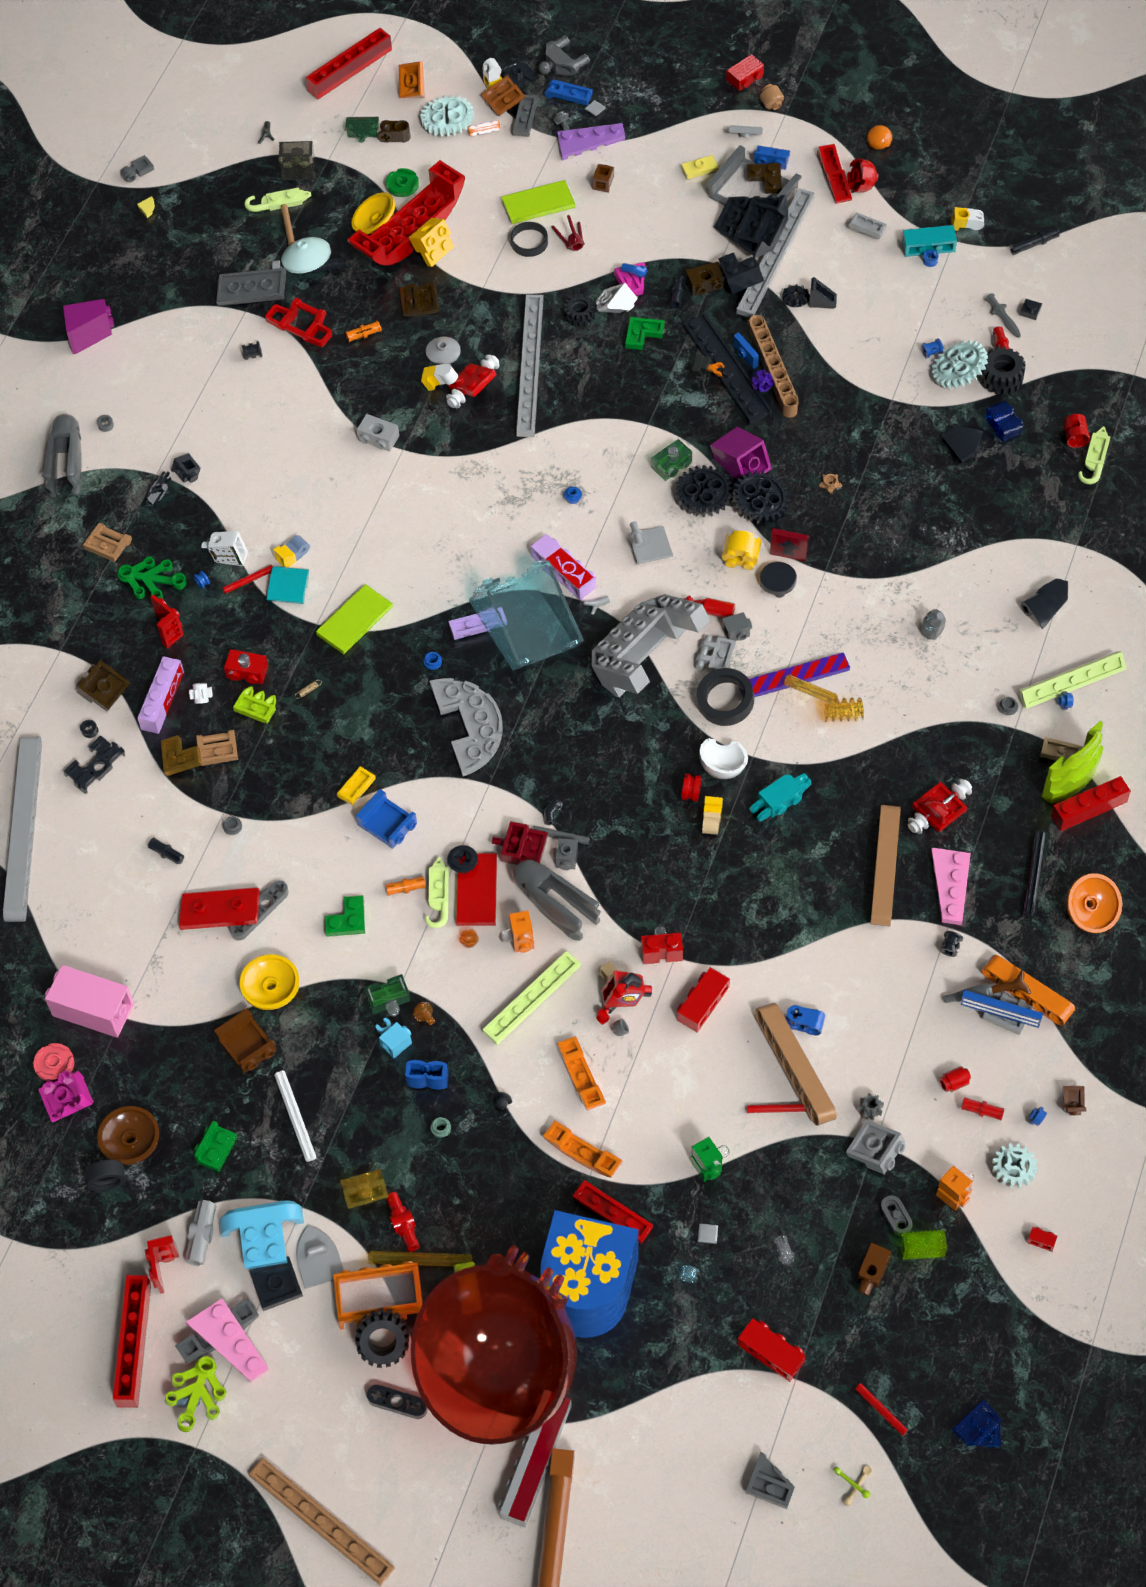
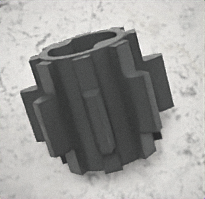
[858,1093,884,1120]

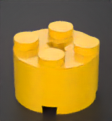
[722,531,761,570]

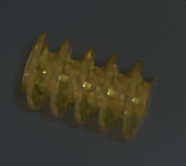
[824,697,864,722]

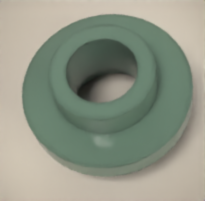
[431,1117,451,1138]

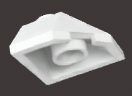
[596,283,638,313]

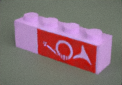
[531,534,596,600]
[138,657,184,734]

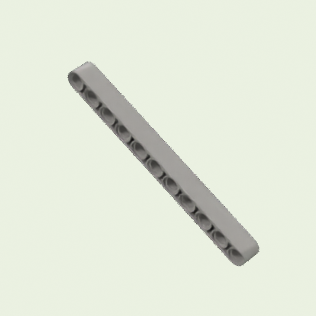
[3,736,42,922]

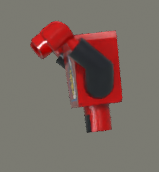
[596,970,652,1025]

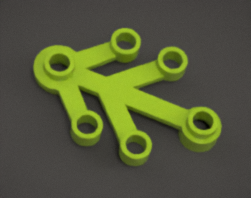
[165,1356,226,1432]

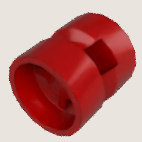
[1063,414,1090,448]

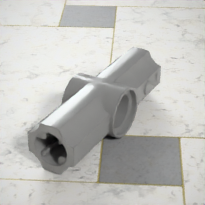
[185,1200,217,1266]

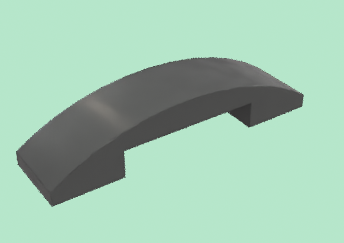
[175,1298,259,1363]

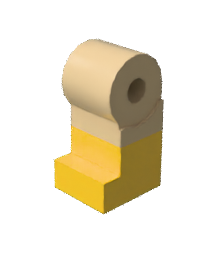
[702,796,723,835]

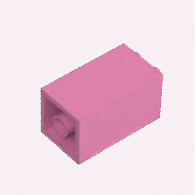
[45,965,134,1038]

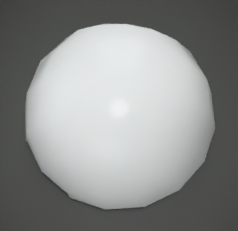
[699,738,748,779]

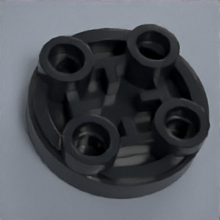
[760,562,797,598]

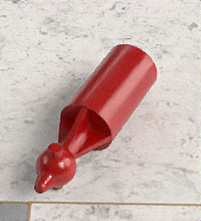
[684,595,735,618]

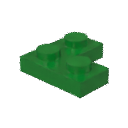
[625,317,665,350]
[325,895,366,937]

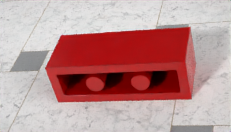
[676,967,730,1033]
[737,1319,806,1382]

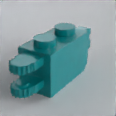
[749,773,811,822]

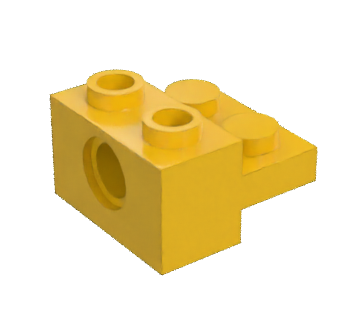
[409,218,454,267]

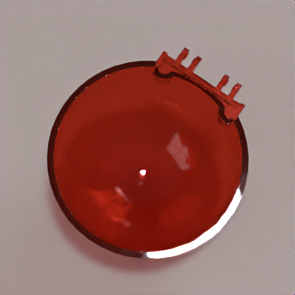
[410,1245,577,1445]

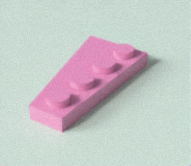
[931,848,971,925]
[186,1299,269,1382]

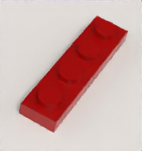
[573,1180,653,1244]

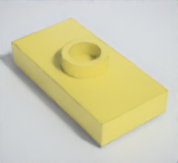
[681,155,719,180]

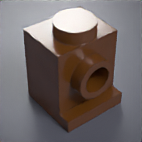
[593,164,614,193]

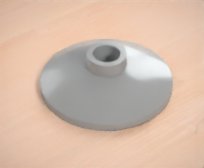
[426,337,460,365]

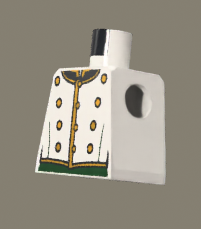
[201,531,248,566]

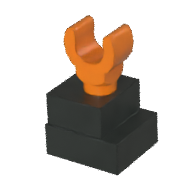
[692,354,724,377]

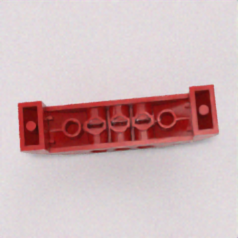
[348,160,465,265]

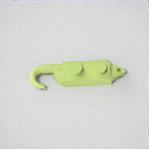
[1078,427,1110,484]
[425,857,449,928]

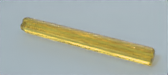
[368,1251,472,1266]

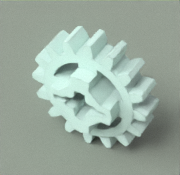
[992,1143,1038,1188]

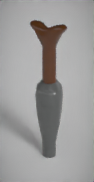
[944,970,1031,1003]

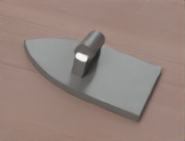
[297,1225,344,1289]

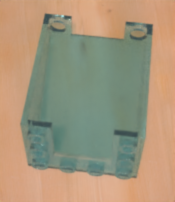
[469,560,584,670]

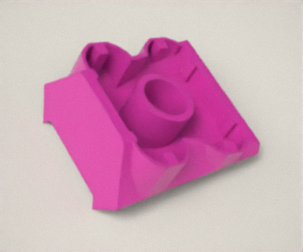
[38,1071,94,1122]

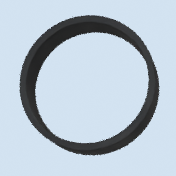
[511,222,548,257]

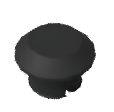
[495,1092,513,1110]

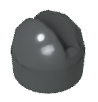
[612,1019,629,1036]

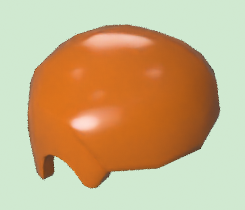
[867,125,892,150]

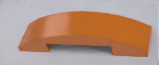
[557,1036,606,1111]
[543,1120,623,1178]

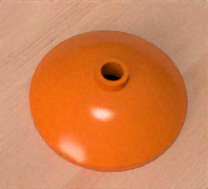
[1067,874,1122,933]

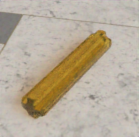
[784,675,838,704]

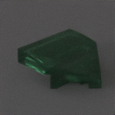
[345,116,379,143]

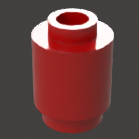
[939,1066,971,1092]

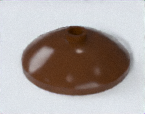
[97,1106,160,1165]

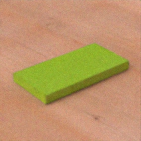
[501,180,576,224]
[316,584,393,654]

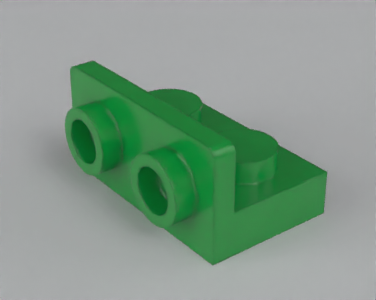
[194,1121,238,1172]

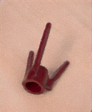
[551,215,585,251]

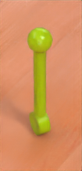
[833,1466,870,1499]

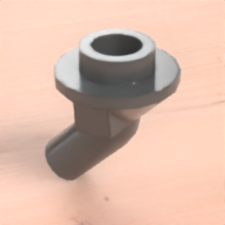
[553,111,570,131]

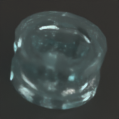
[679,1265,699,1283]

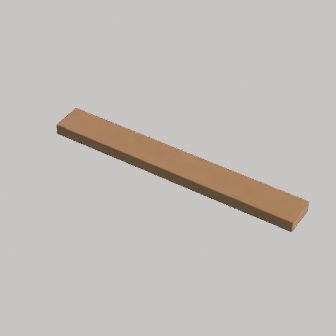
[248,1457,395,1586]

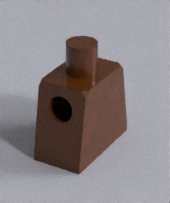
[857,1243,891,1296]

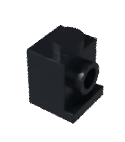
[171,453,201,483]

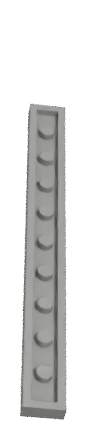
[737,188,815,318]
[517,295,543,437]

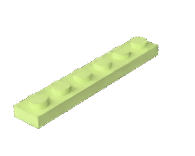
[1019,651,1126,708]
[482,951,581,1045]

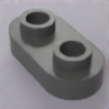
[881,1196,912,1236]

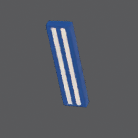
[960,990,1043,1028]

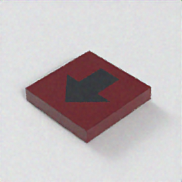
[770,528,809,561]

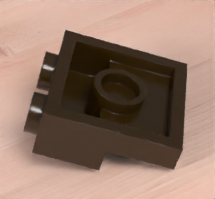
[76,660,131,712]

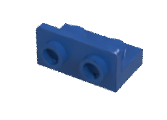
[754,145,790,170]

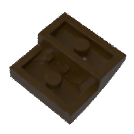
[399,282,440,317]

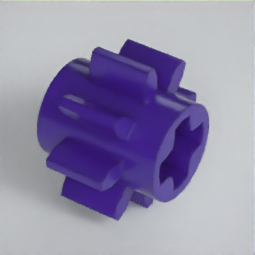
[751,370,774,392]

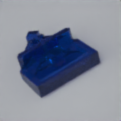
[952,1400,1002,1447]

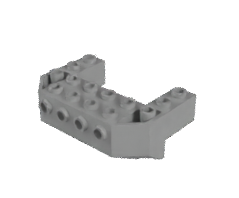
[592,594,710,697]

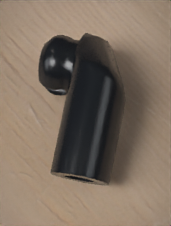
[544,798,563,825]

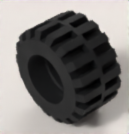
[979,347,1026,395]
[355,1308,409,1368]

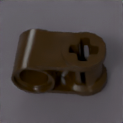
[378,120,411,143]

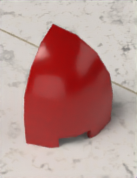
[919,800,955,826]

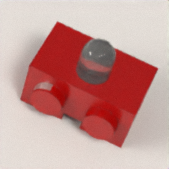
[224,649,268,684]
[641,926,683,964]

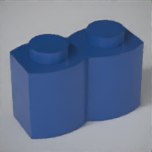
[405,1060,449,1090]

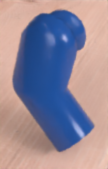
[621,263,647,278]

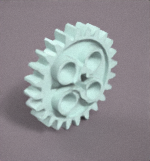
[420,95,474,137]
[932,340,988,389]

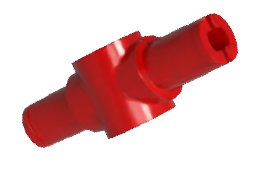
[386,1192,420,1252]

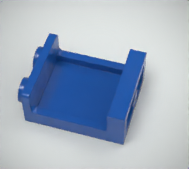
[356,789,417,849]

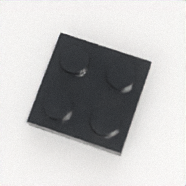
[249,1256,303,1311]

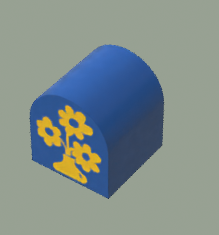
[541,1210,638,1338]

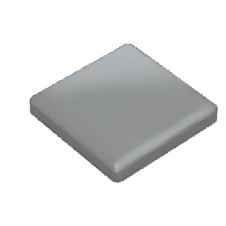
[585,100,605,116]
[698,1224,718,1244]

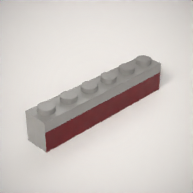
[498,1391,572,1528]

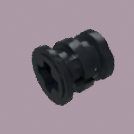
[242,341,263,360]
[940,931,963,957]

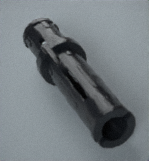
[1010,227,1060,255]

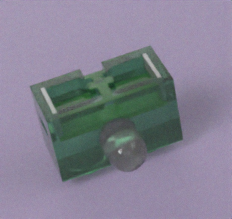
[651,439,692,481]
[364,974,410,1016]

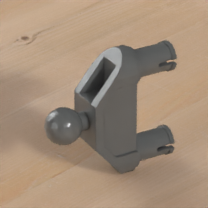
[538,35,590,76]

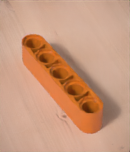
[981,955,1075,1025]

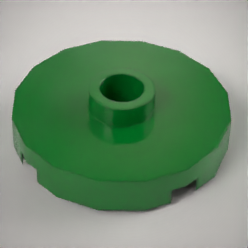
[386,168,419,197]

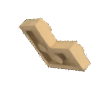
[1040,737,1083,761]

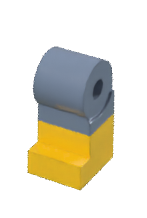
[273,535,310,568]

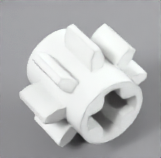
[189,683,212,703]

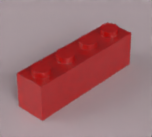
[1051,776,1131,832]

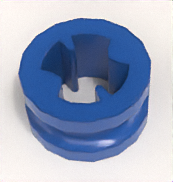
[923,250,939,267]
[193,571,210,589]

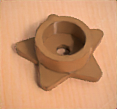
[819,474,842,494]

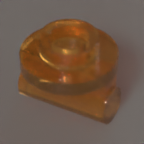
[413,1002,435,1025]

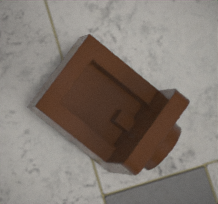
[1063,1086,1087,1116]

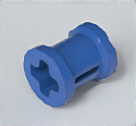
[921,338,944,359]

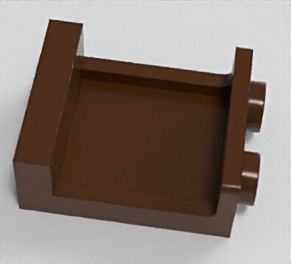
[214,1008,277,1073]

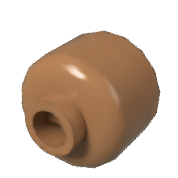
[760,84,784,110]

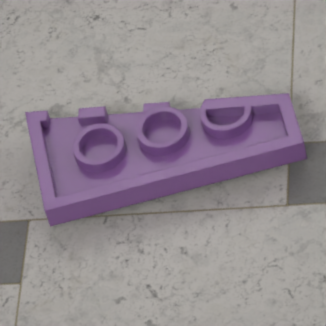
[557,123,625,161]

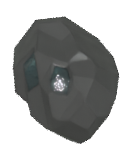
[921,609,946,640]

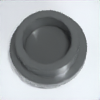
[999,697,1018,715]
[223,816,242,835]

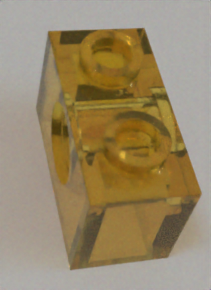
[340,1169,388,1209]

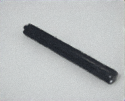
[1023,830,1046,918]

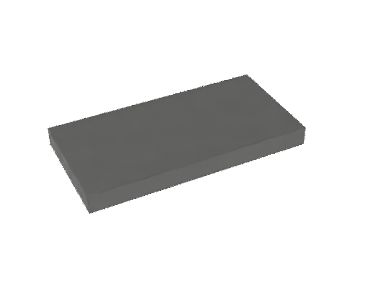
[216,268,286,306]

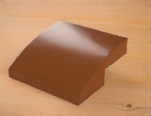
[481,75,525,116]

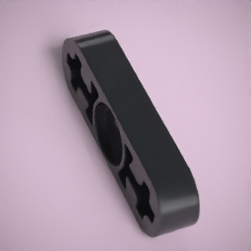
[367,1385,428,1419]

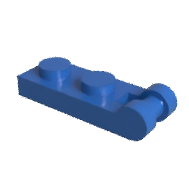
[544,79,593,105]

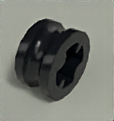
[80,720,99,738]

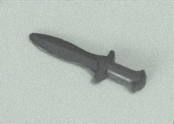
[986,293,1021,338]

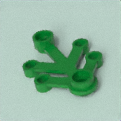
[117,557,187,599]

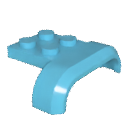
[219,1201,304,1270]

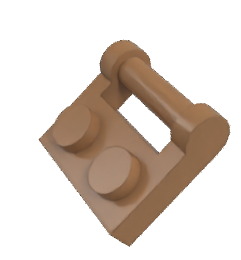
[83,523,132,562]
[196,729,238,766]

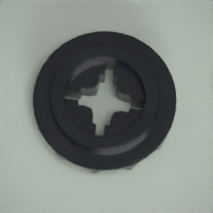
[782,283,810,307]
[447,845,478,874]

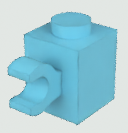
[376,1018,412,1058]

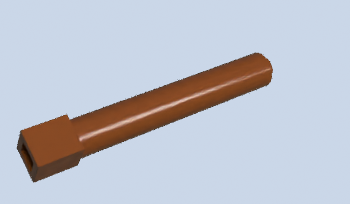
[537,1448,575,1587]

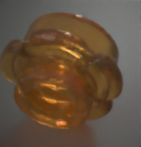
[459,929,479,948]

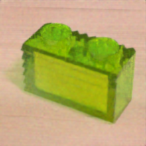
[901,1229,947,1260]

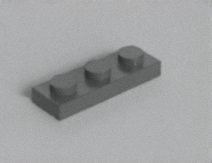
[513,95,538,137]

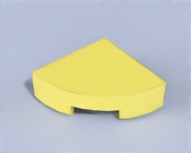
[137,196,155,218]

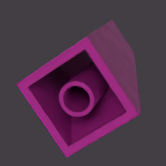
[63,299,114,354]
[710,427,772,480]

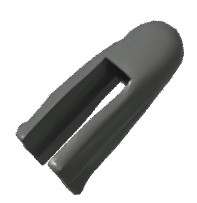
[42,414,82,498]
[512,860,601,941]

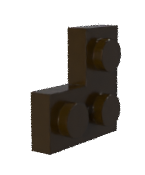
[747,163,782,194]

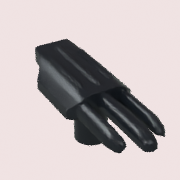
[145,471,172,505]

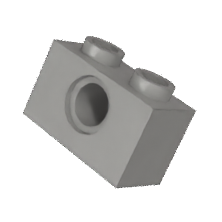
[357,414,399,451]

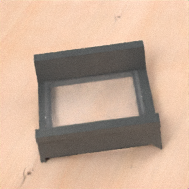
[706,145,802,206]

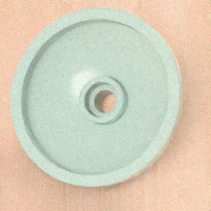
[281,237,331,273]

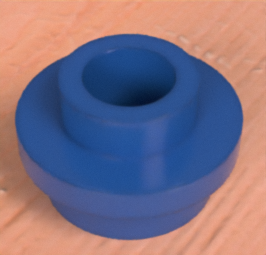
[564,487,582,504]
[423,652,442,670]
[1058,691,1074,710]
[1028,1107,1047,1126]

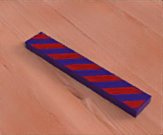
[738,652,850,698]

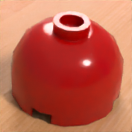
[847,158,878,193]

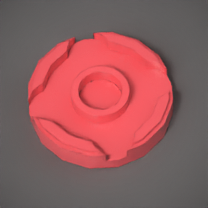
[33,1043,75,1082]

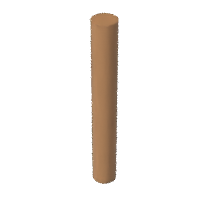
[281,204,295,245]

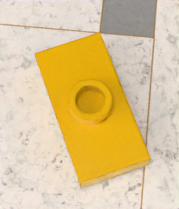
[337,766,376,806]

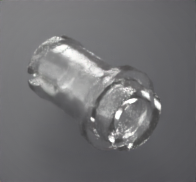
[774,1235,795,1264]

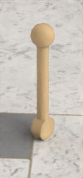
[844,1466,872,1506]

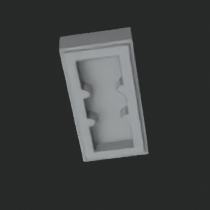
[729,125,763,137]
[849,212,887,239]

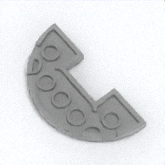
[430,678,503,776]

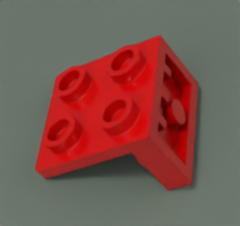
[150,595,184,649]
[145,1235,179,1294]

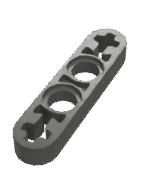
[230,880,289,941]

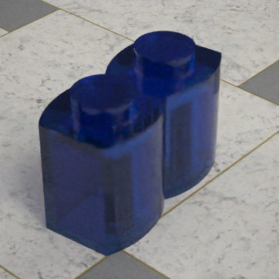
[985,401,1023,442]

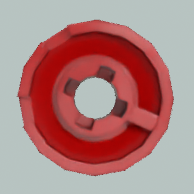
[682,773,701,802]

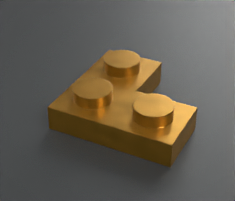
[161,735,202,776]

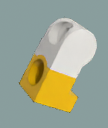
[483,58,502,89]
[951,207,984,231]
[421,364,458,391]

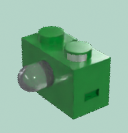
[691,1136,730,1182]

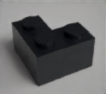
[718,252,764,294]

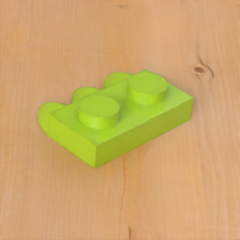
[233,687,276,724]

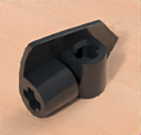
[1021,578,1068,629]

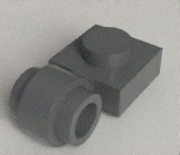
[121,155,154,182]

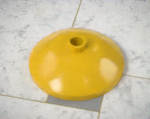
[352,192,395,234]
[240,954,300,1010]

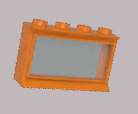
[333,1261,425,1330]

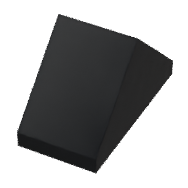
[809,277,837,309]

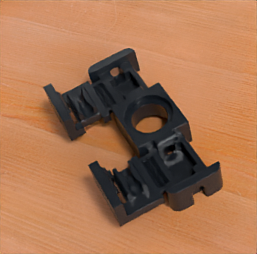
[64,735,125,794]

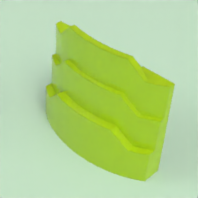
[1042,721,1103,804]

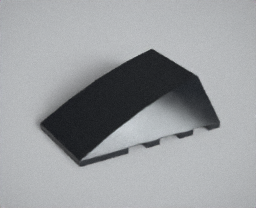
[714,195,789,258]

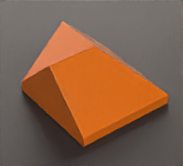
[399,61,425,98]

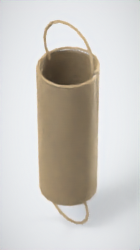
[295,680,322,698]

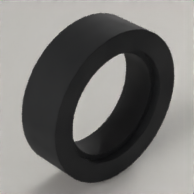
[696,668,755,726]

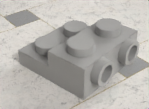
[846,1120,905,1174]

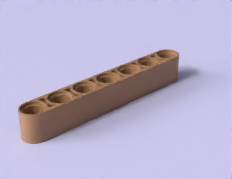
[749,315,798,417]
[870,805,901,927]
[755,1003,837,1126]

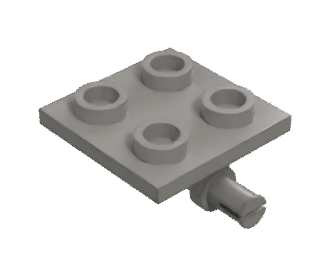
[628,521,673,564]

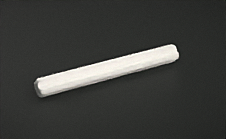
[275,1070,316,1162]

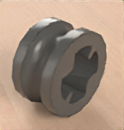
[97,415,114,432]

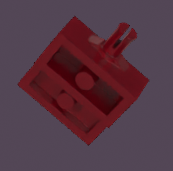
[492,821,548,865]

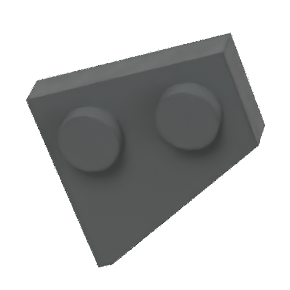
[746,1452,795,1509]

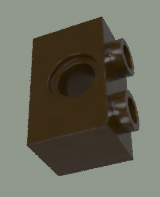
[685,261,725,297]

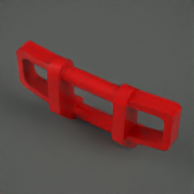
[265,298,332,347]

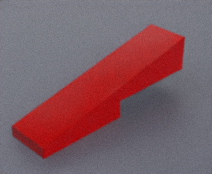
[817,144,852,204]

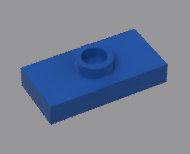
[733,333,759,369]

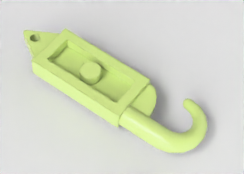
[245,188,311,212]

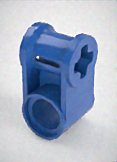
[785,1005,826,1036]

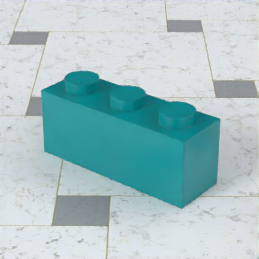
[902,225,957,257]

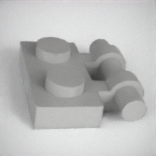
[696,635,736,672]
[983,992,1033,1035]

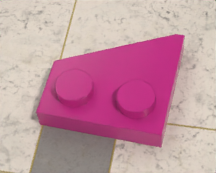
[614,262,645,296]

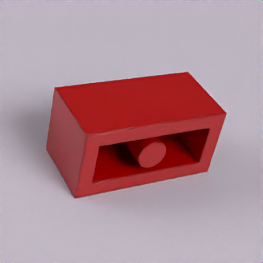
[1027,1227,1058,1252]

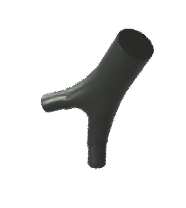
[258,121,275,144]

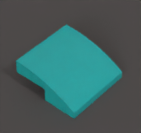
[267,566,309,604]

